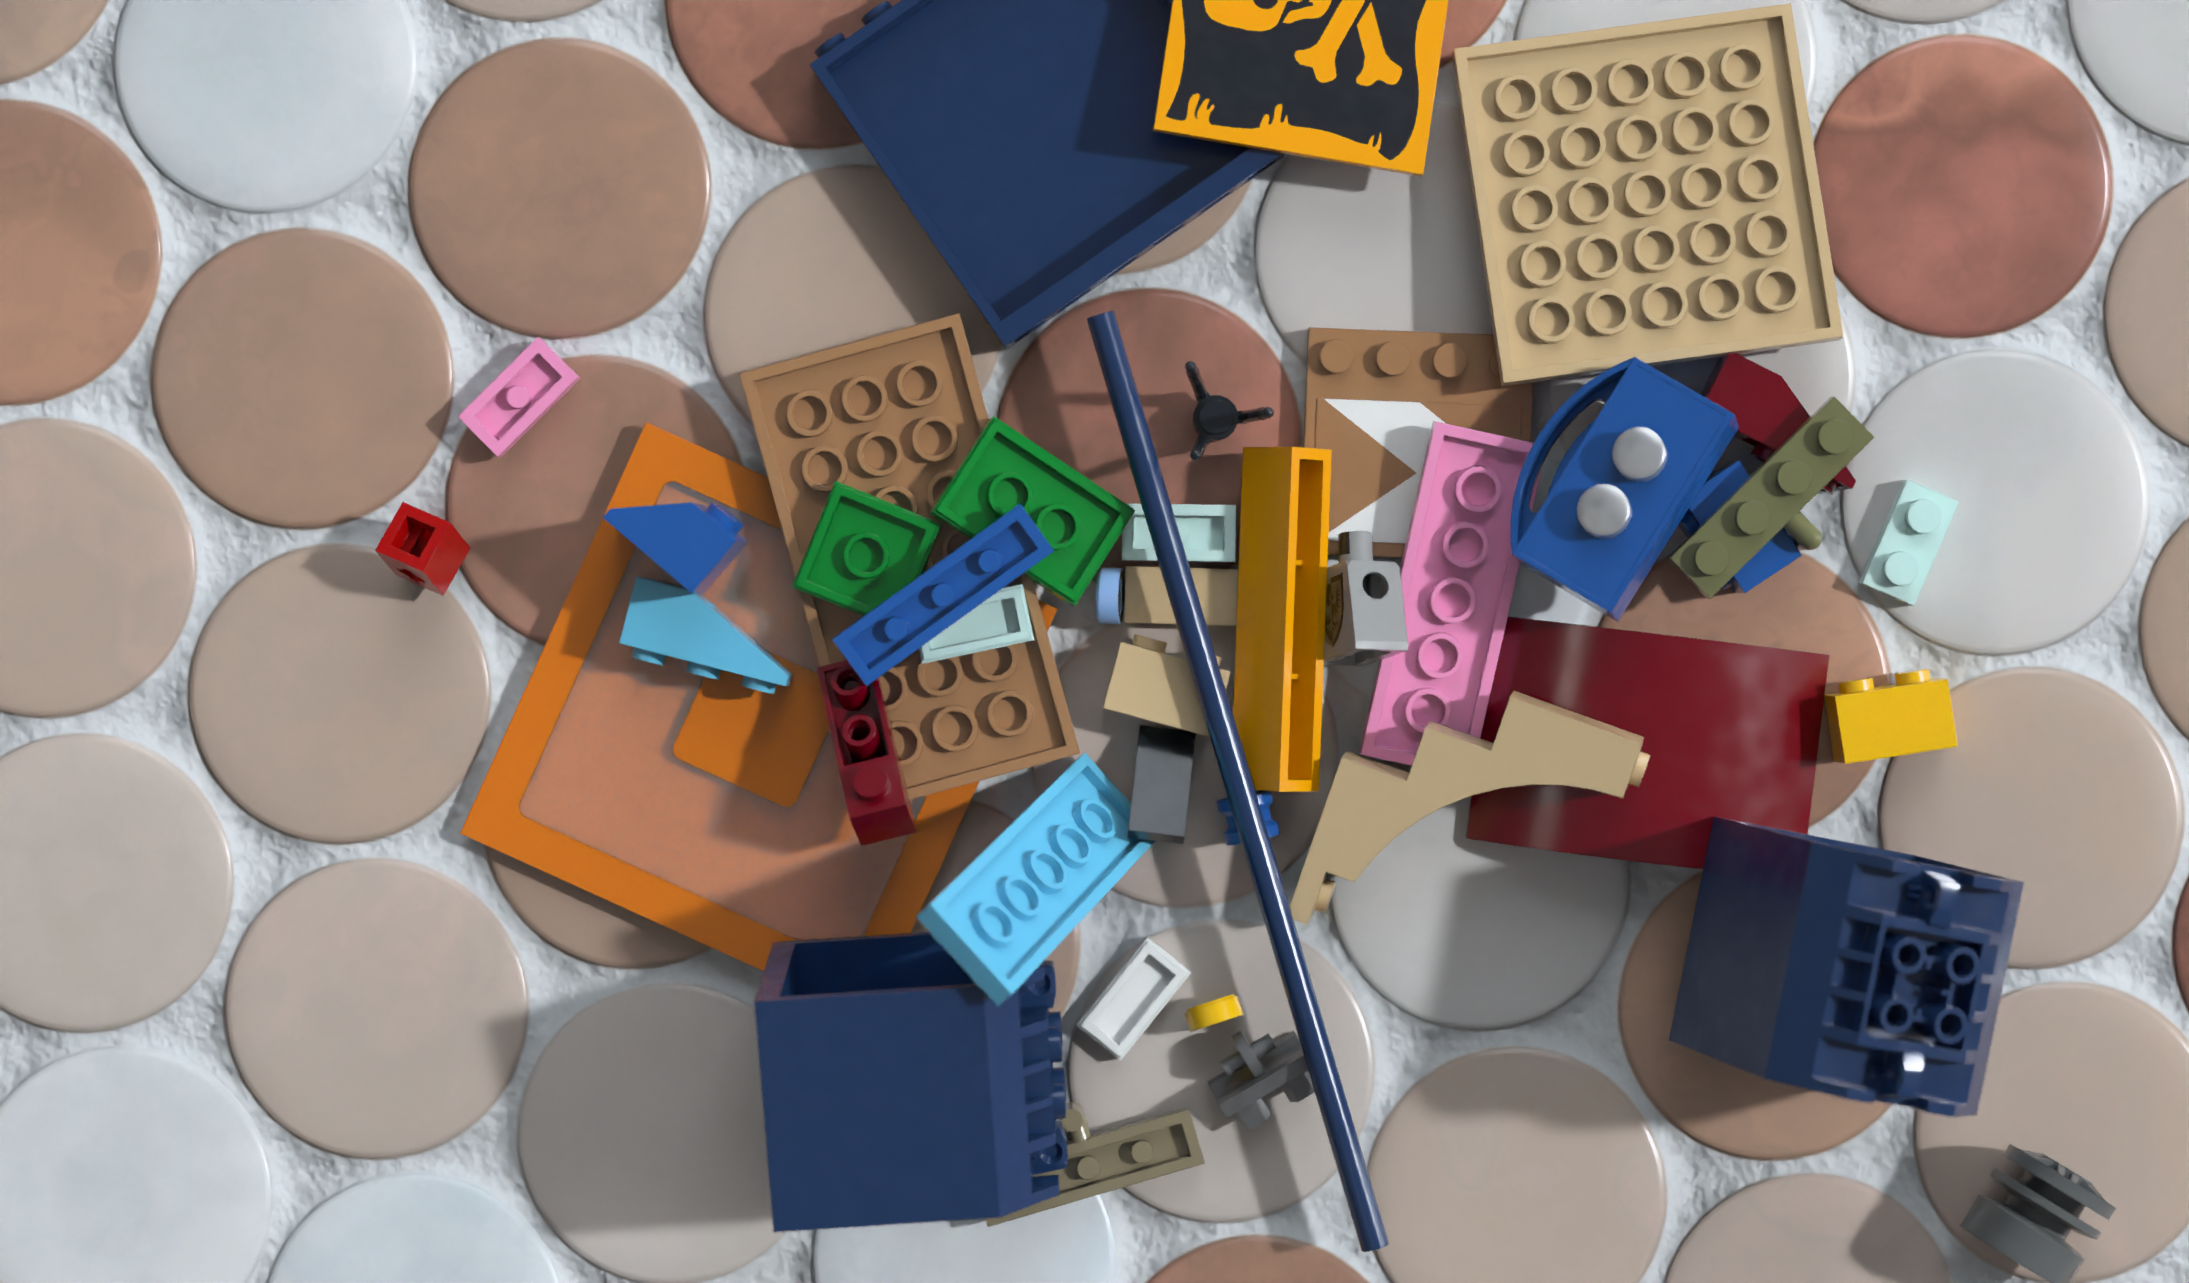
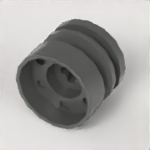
[1960,1144,2116,1283]

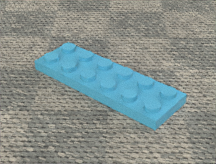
[916,753,1155,1006]

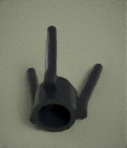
[1185,361,1274,460]

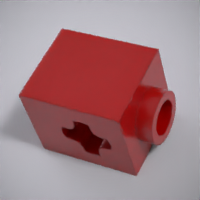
[375,502,470,596]

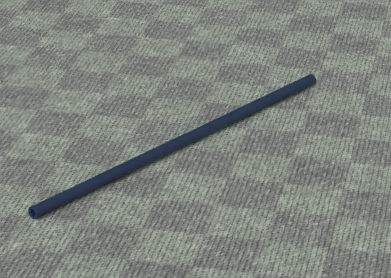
[1087,311,1389,1252]

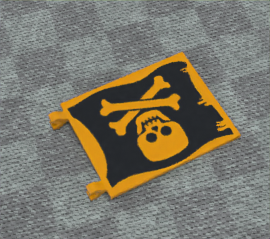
[1153,0,1448,177]

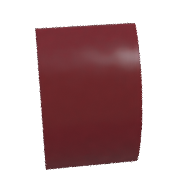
[1466,617,1829,869]

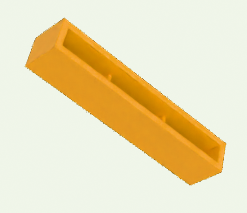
[1233,447,1332,792]

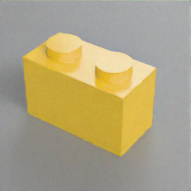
[1824,669,1958,764]

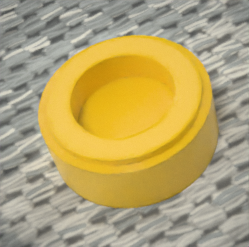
[1184,994,1244,1032]

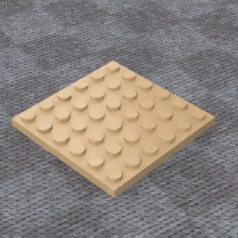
[1452,3,1844,387]

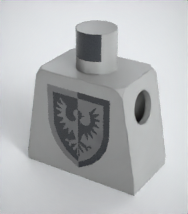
[1324,531,1408,666]

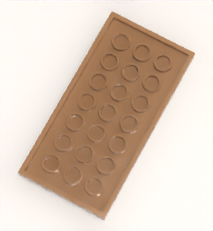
[739,313,1080,800]

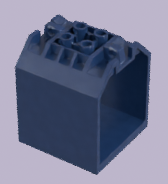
[1669,816,2024,1117]
[754,932,1068,1232]

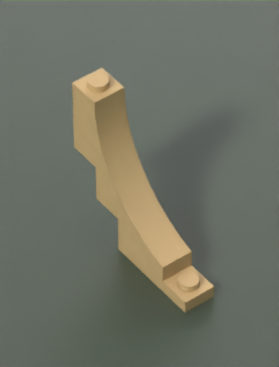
[1290,691,1650,925]

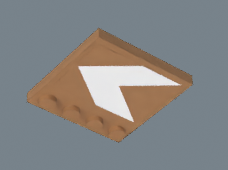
[1303,327,1533,558]

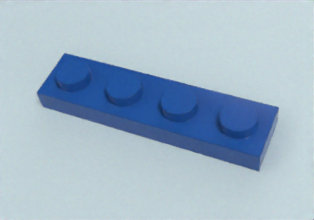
[832,503,1054,686]

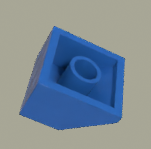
[603,502,748,594]

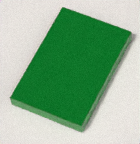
[930,416,1136,606]

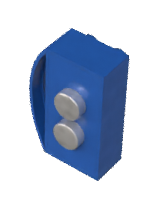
[1510,357,1739,622]

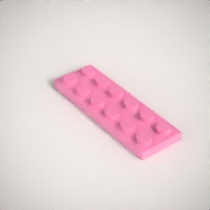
[1359,421,1542,765]

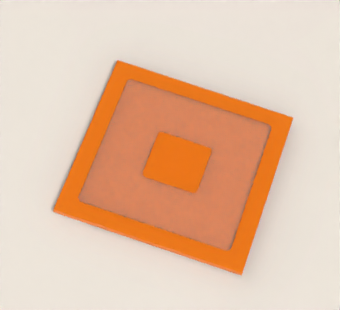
[460,422,1058,971]

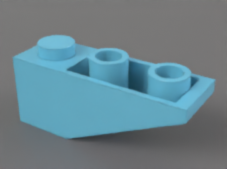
[619,577,793,694]

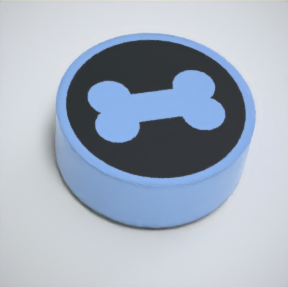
[1096,567,1125,624]

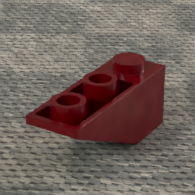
[1701,353,1856,495]
[817,660,917,846]

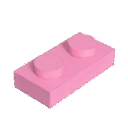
[458,337,581,458]

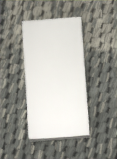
[1077,936,1191,1061]

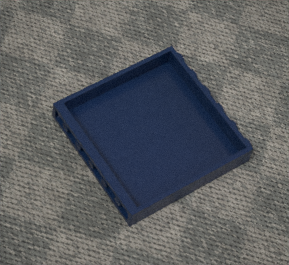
[810,0,1285,350]

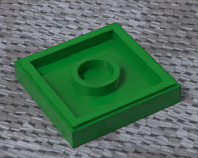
[792,481,942,616]

